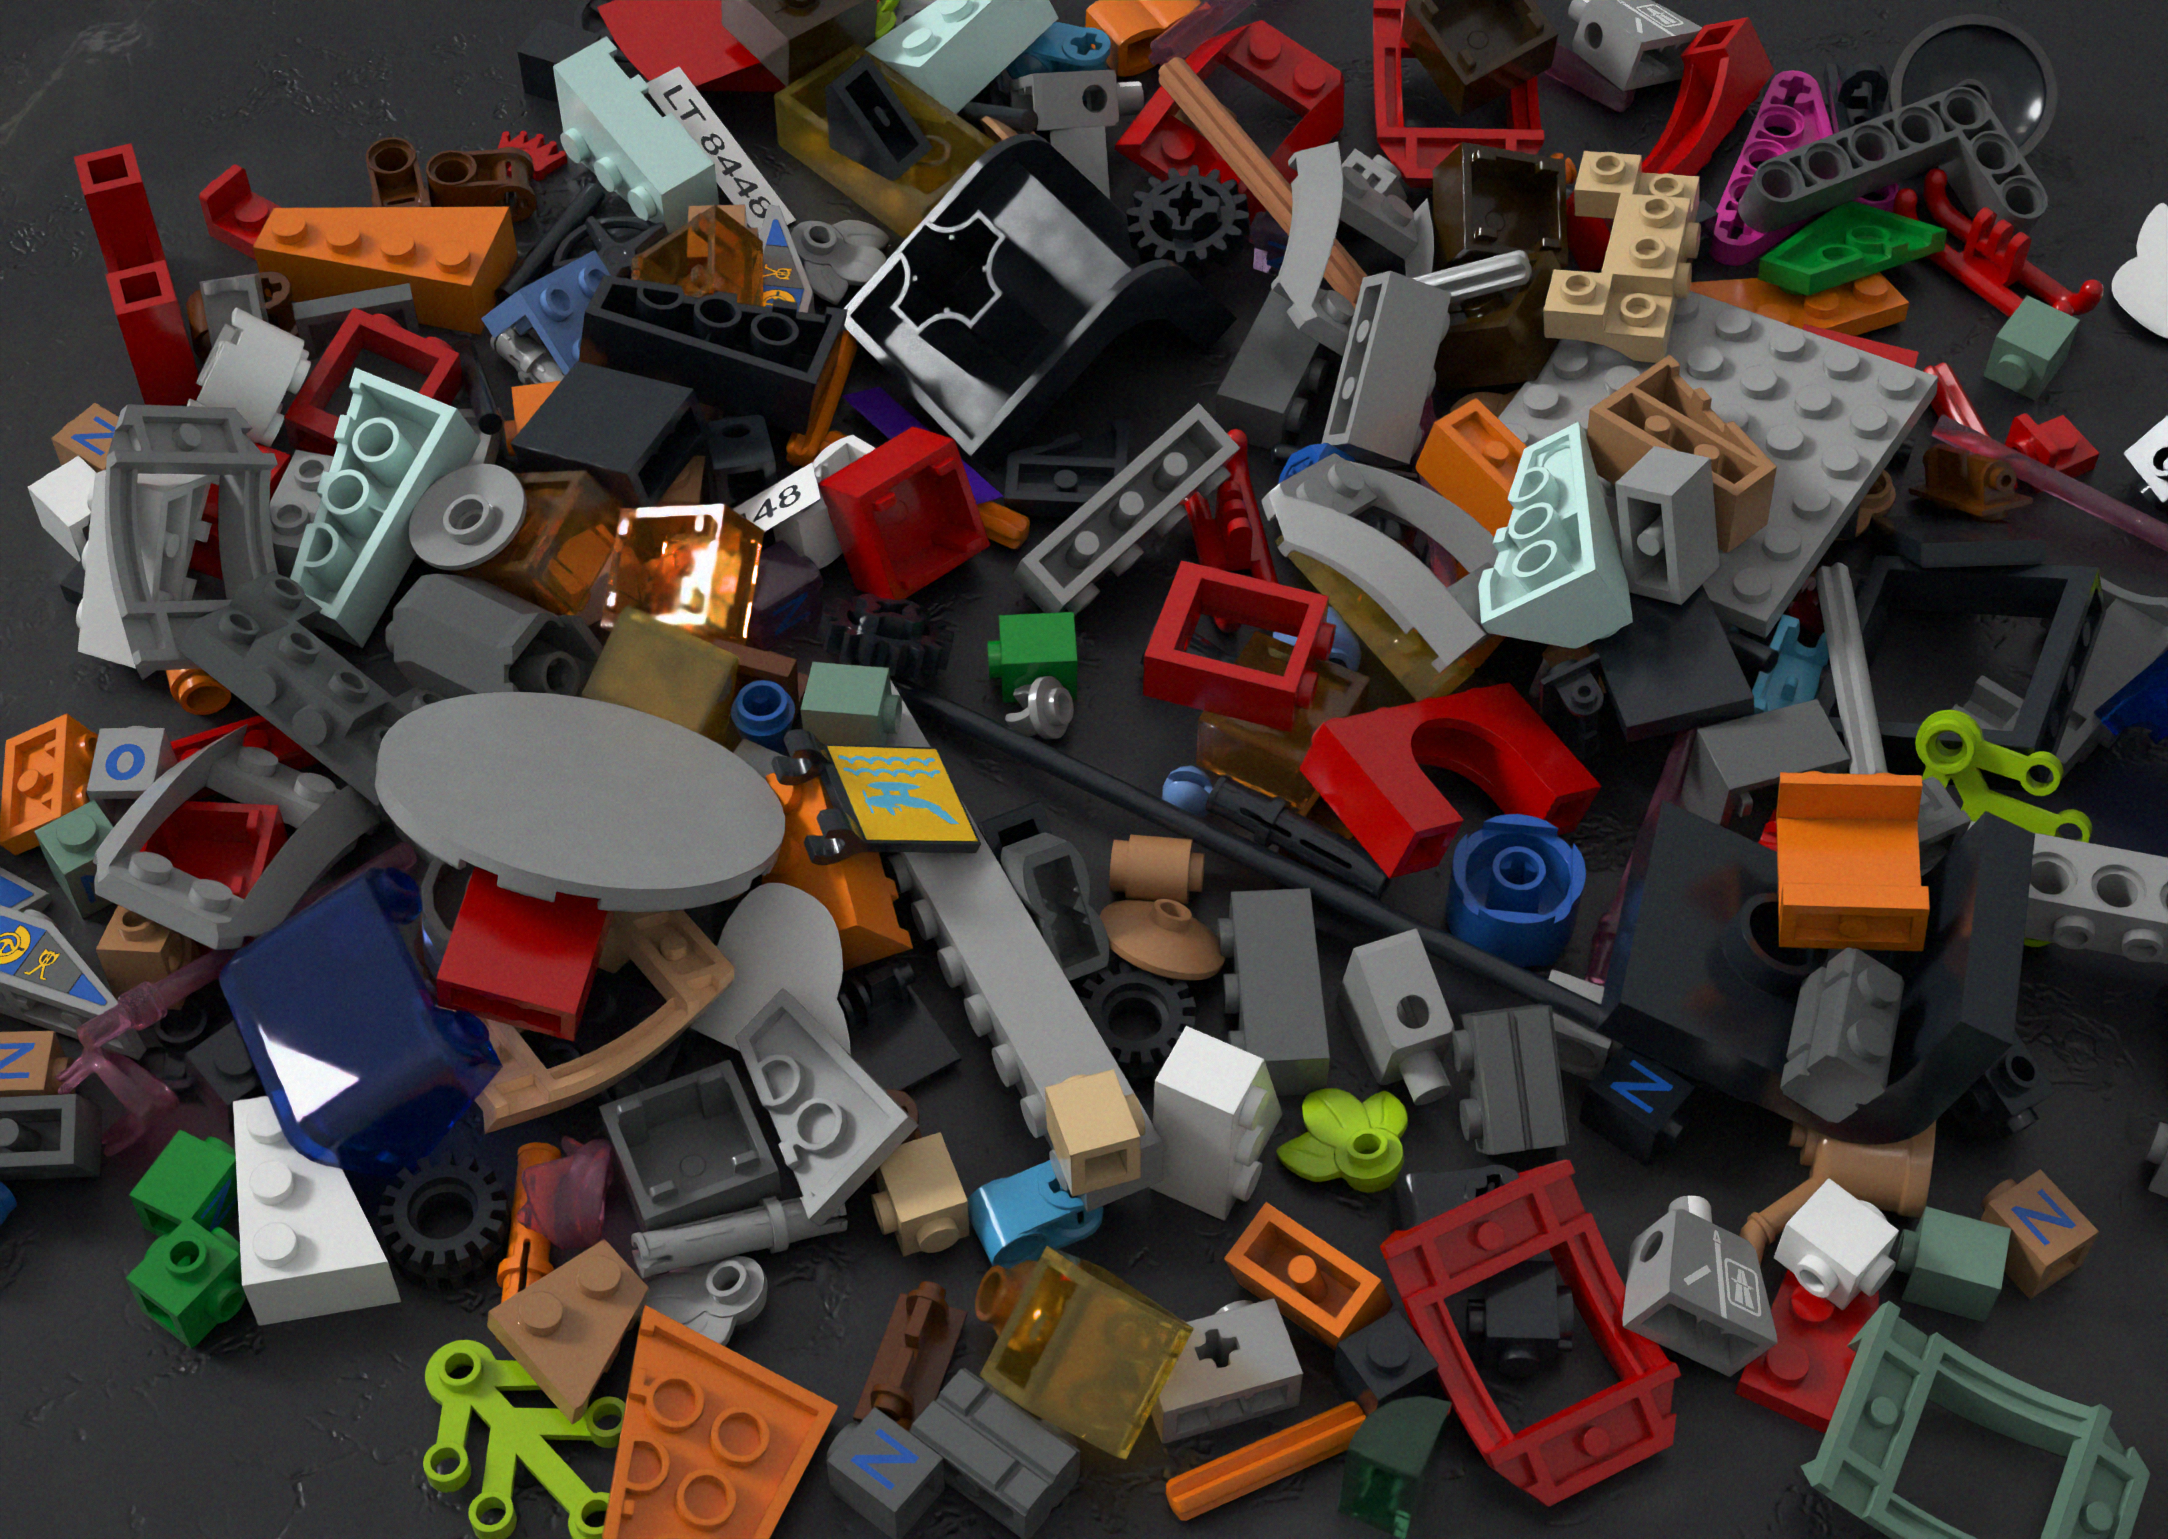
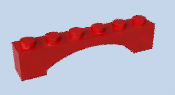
[1566,17,1775,271]

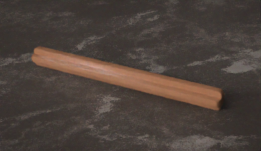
[1158,57,1367,309]

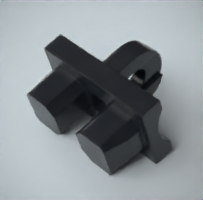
[1823,62,1890,134]

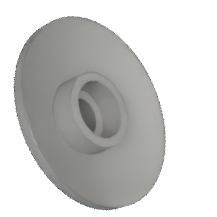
[408,464,527,570]

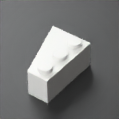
[76,470,220,669]
[1150,1026,1282,1221]
[233,1090,401,1326]

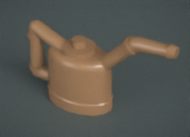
[1739,1121,1936,1265]

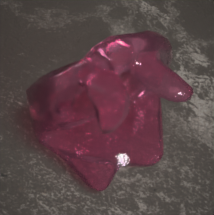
[55,1044,179,1157]
[517,1136,614,1250]

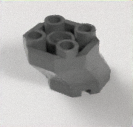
[386,574,608,702]

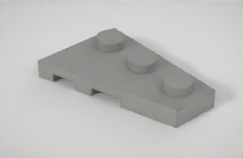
[735,988,919,1228]

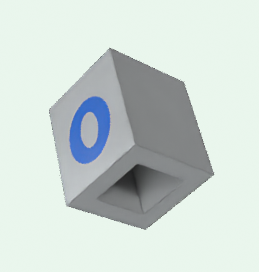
[87,726,178,827]

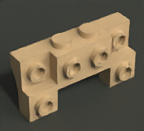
[1543,151,1701,363]

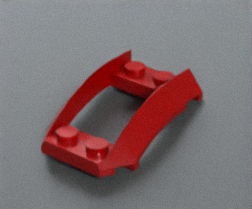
[1373,0,1544,188]
[1114,20,1345,240]
[1380,1160,1681,1507]

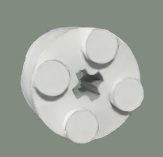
[187,308,311,447]

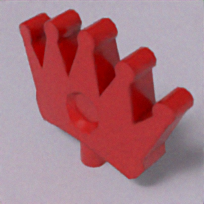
[498,131,568,181]

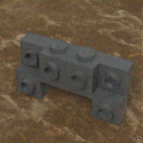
[1951,565,2168,782]
[178,571,445,807]

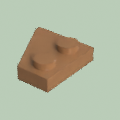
[487,1239,649,1425]

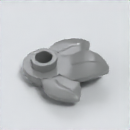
[791,220,890,305]
[636,1256,768,1346]

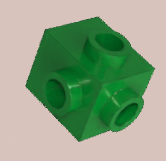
[126,1216,246,1349]

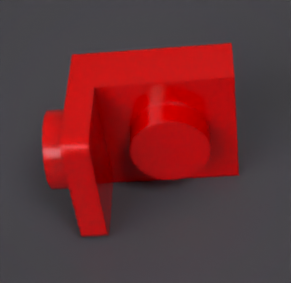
[199,164,282,260]
[2001,413,2100,494]

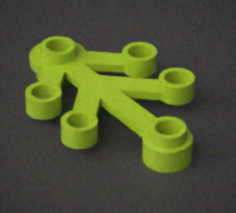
[1915,710,2092,947]
[423,1340,626,1539]

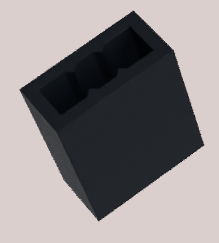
[510,361,712,517]

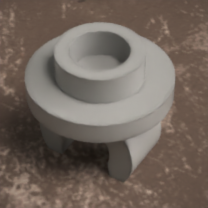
[1005,676,1074,740]

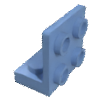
[481,250,611,376]

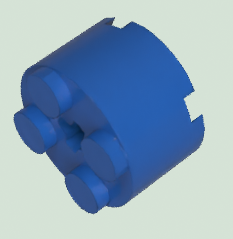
[1445,814,1586,967]

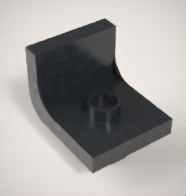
[844,134,1237,471]
[1595,799,2035,1145]

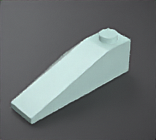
[1478,422,1633,649]

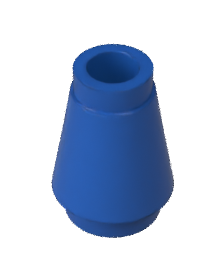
[731,680,795,757]

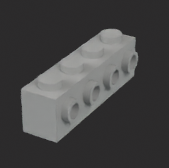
[1011,403,1240,616]

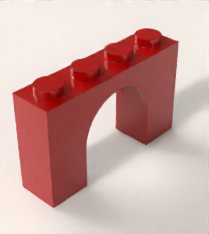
[74,143,203,406]
[1299,682,1601,879]

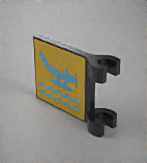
[771,729,981,865]

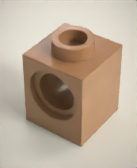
[96,905,203,1010]

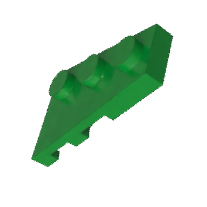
[1758,200,1947,296]

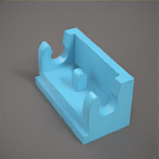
[1743,614,1829,717]

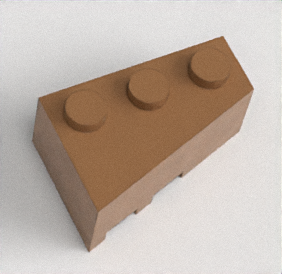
[1587,355,1777,554]

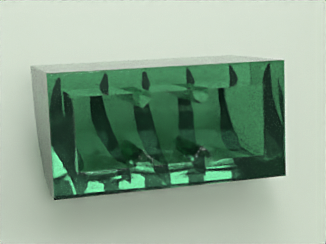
[1338,1396,1452,1539]

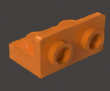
[0,713,98,856]

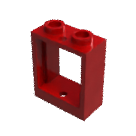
[284,307,464,457]
[1143,560,1336,732]

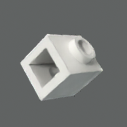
[1774,1178,1899,1311]

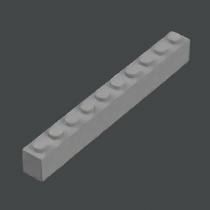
[885,679,1163,1212]

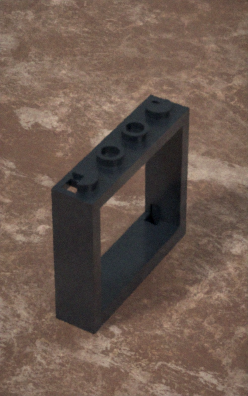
[1816,555,2106,792]

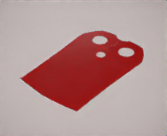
[597,0,880,87]

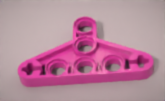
[1709,70,1899,266]

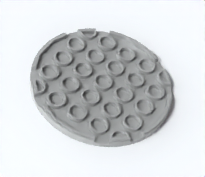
[375,692,785,912]

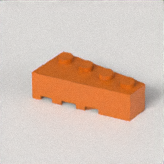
[253,207,518,335]

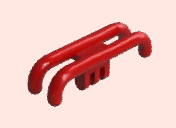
[1893,168,2104,318]
[1184,429,1279,633]

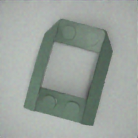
[1800,1301,2150,1539]

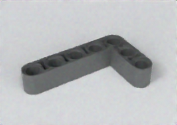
[1738,87,2048,241]

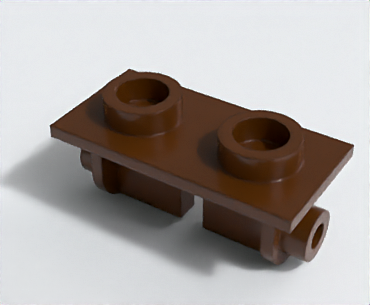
[1909,443,2033,521]
[853,1281,968,1432]

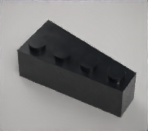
[579,275,848,436]

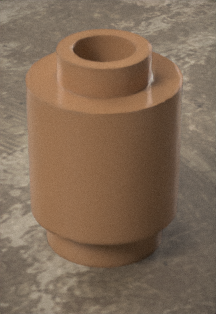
[1109,834,1205,904]

